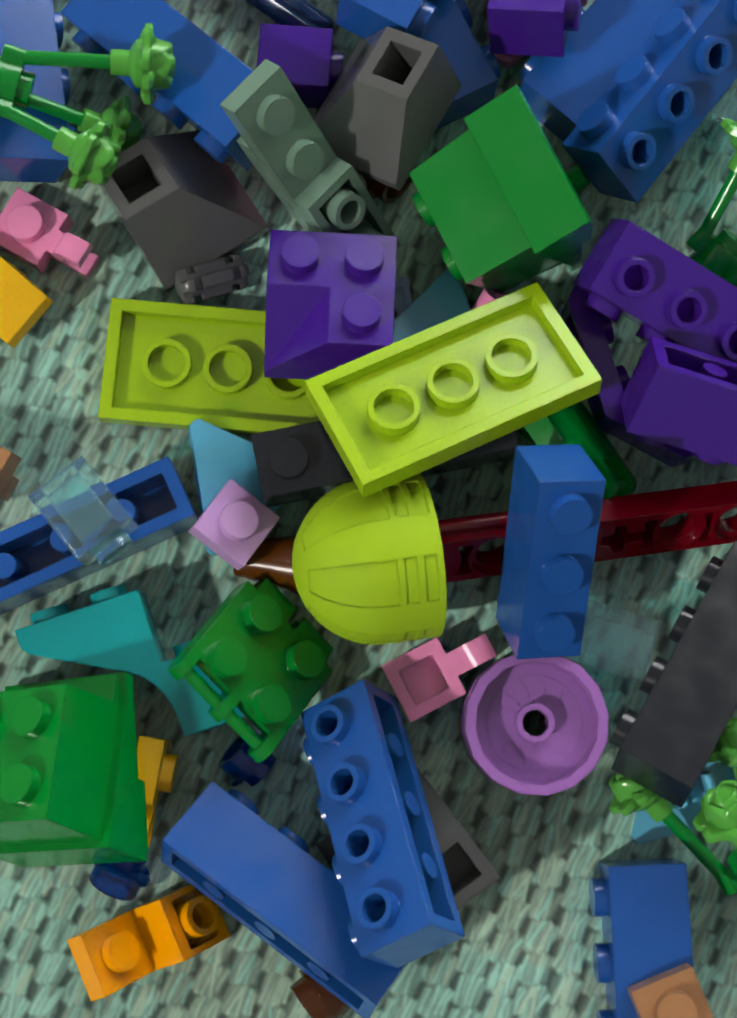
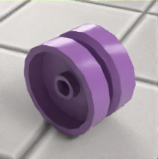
[459,655,609,796]

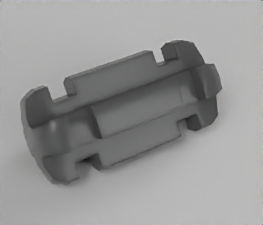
[174,254,250,305]

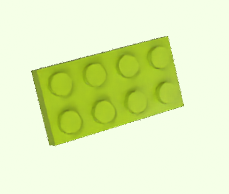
[305,282,602,498]
[98,298,320,435]

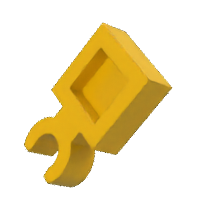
[137,735,179,848]

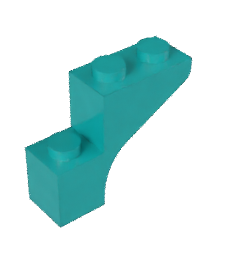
[15,584,246,737]

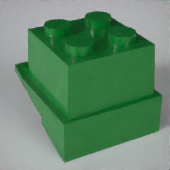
[409,85,592,292]
[0,672,148,867]

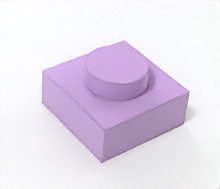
[188,478,280,570]

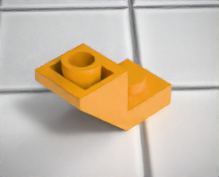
[67,884,231,1002]

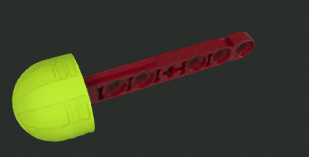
[292,473,737,645]

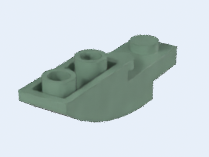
[220,59,401,249]

